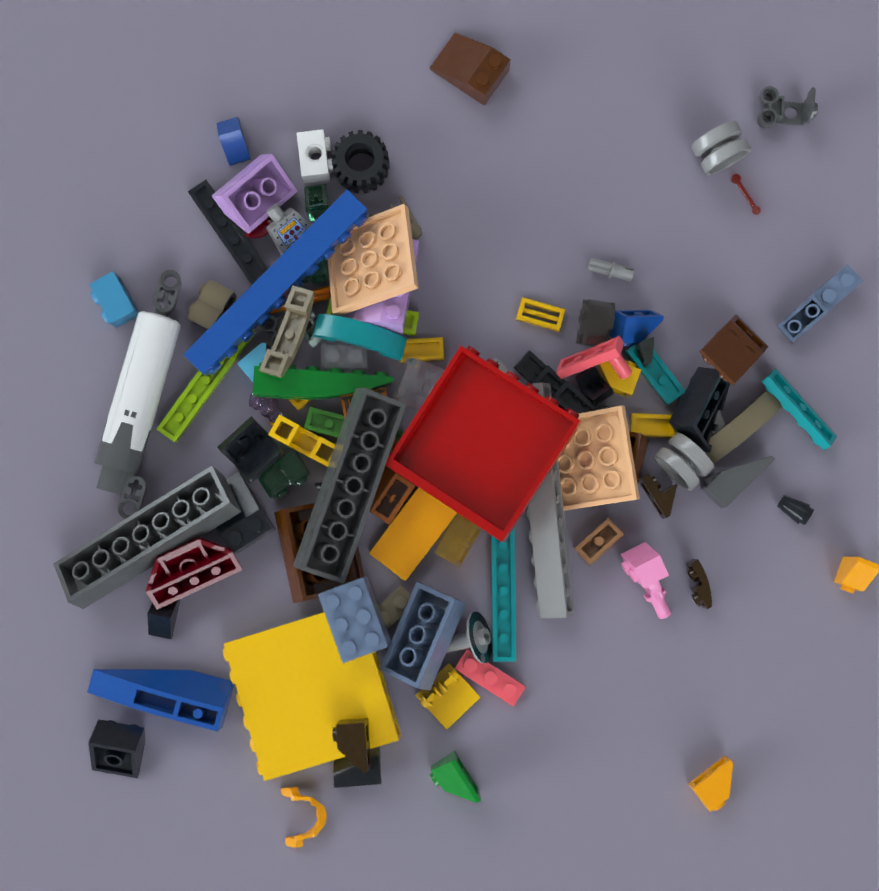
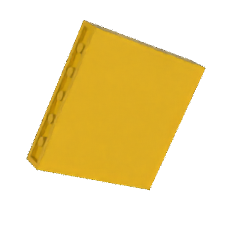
[223,612,402,781]

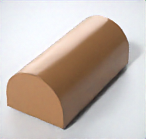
[574,517,624,566]

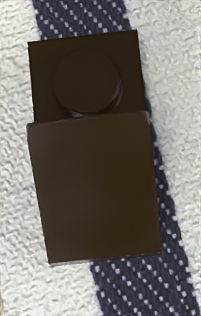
[639,474,677,519]

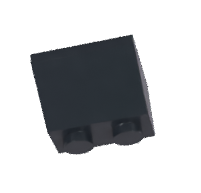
[88,719,145,778]

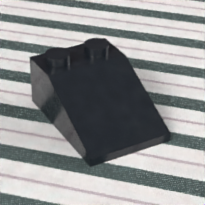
[216,471,275,554]

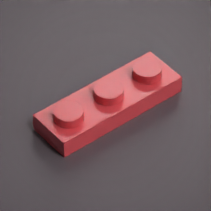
[454,648,526,707]

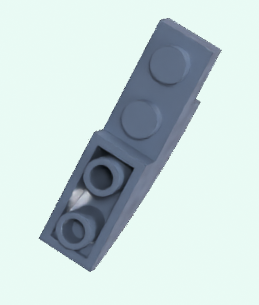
[777,264,863,343]

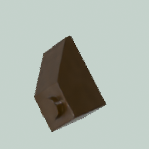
[332,718,371,772]

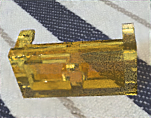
[435,513,482,567]

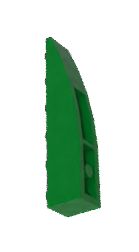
[252,363,394,400]

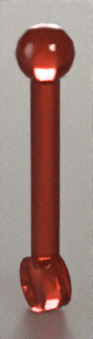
[731,174,761,215]

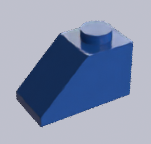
[609,310,664,346]

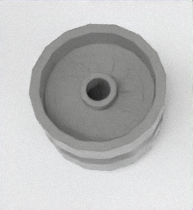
[691,121,751,175]
[653,432,714,491]

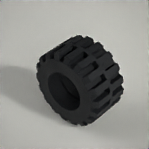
[332,130,389,194]

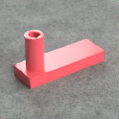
[556,336,632,379]

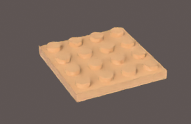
[328,204,419,316]
[558,405,640,511]

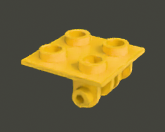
[415,663,481,729]

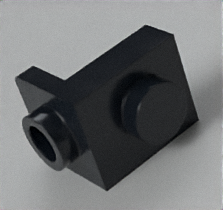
[575,366,614,406]

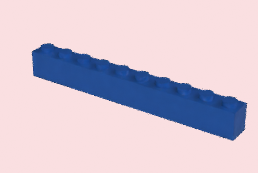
[183,189,368,376]

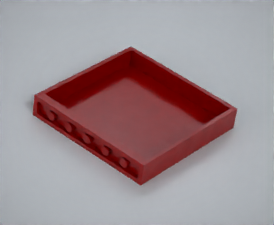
[386,346,581,542]

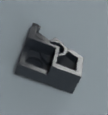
[333,746,382,788]

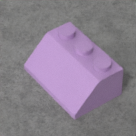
[212,154,298,233]

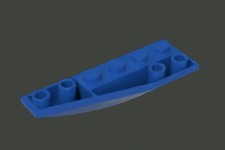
[87,669,234,732]

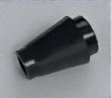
[777,495,814,525]

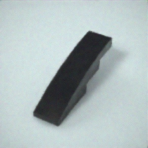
[513,350,599,414]

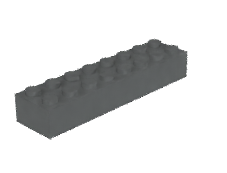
[293,388,406,584]
[53,466,242,609]

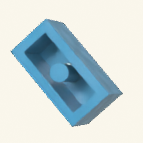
[89,271,139,328]

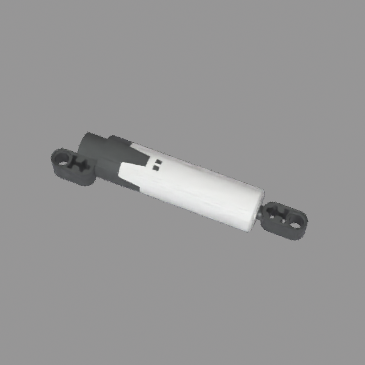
[94,270,182,519]

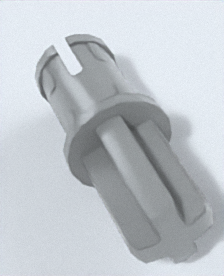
[588,258,634,282]

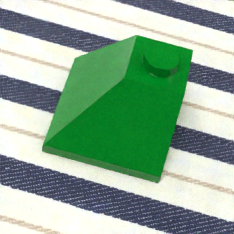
[430,751,481,803]

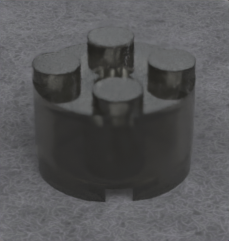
[576,299,615,346]

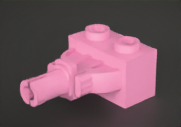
[621,542,671,619]

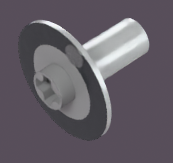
[446,612,492,663]

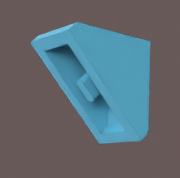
[237,343,270,382]

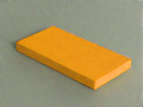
[369,487,457,581]

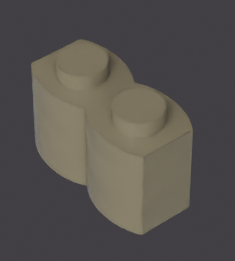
[187,279,237,330]

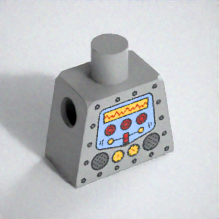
[266,204,311,255]

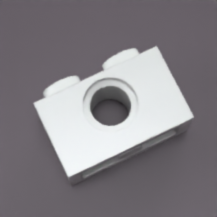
[296,129,334,183]

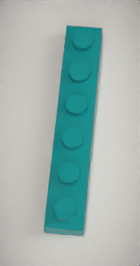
[491,527,516,662]

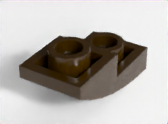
[686,559,712,609]

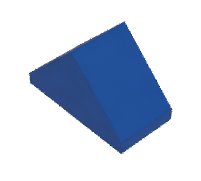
[217,117,251,166]

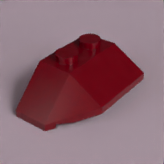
[146,537,243,610]

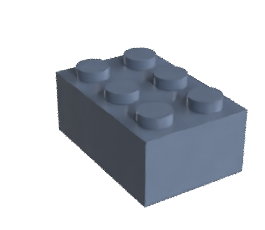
[318,576,392,663]

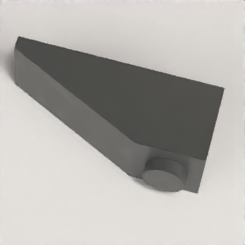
[701,456,775,508]

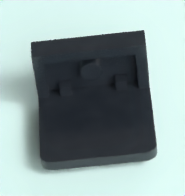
[217,416,283,483]

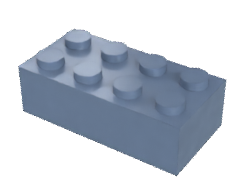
[380,582,467,691]

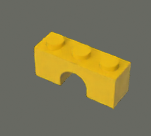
[268,415,335,467]

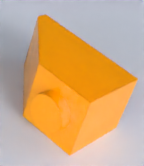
[834,557,879,594]
[688,755,733,812]

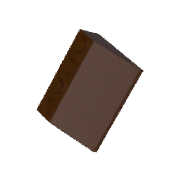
[274,503,364,603]

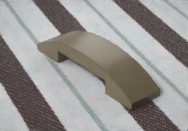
[259,286,315,378]
[705,390,782,463]

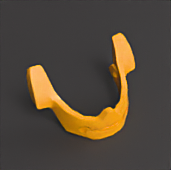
[281,787,327,848]

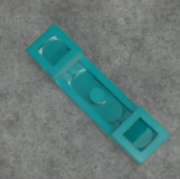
[313,314,407,361]

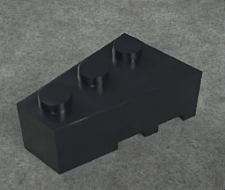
[669,367,730,453]

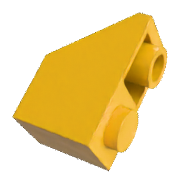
[596,360,642,398]

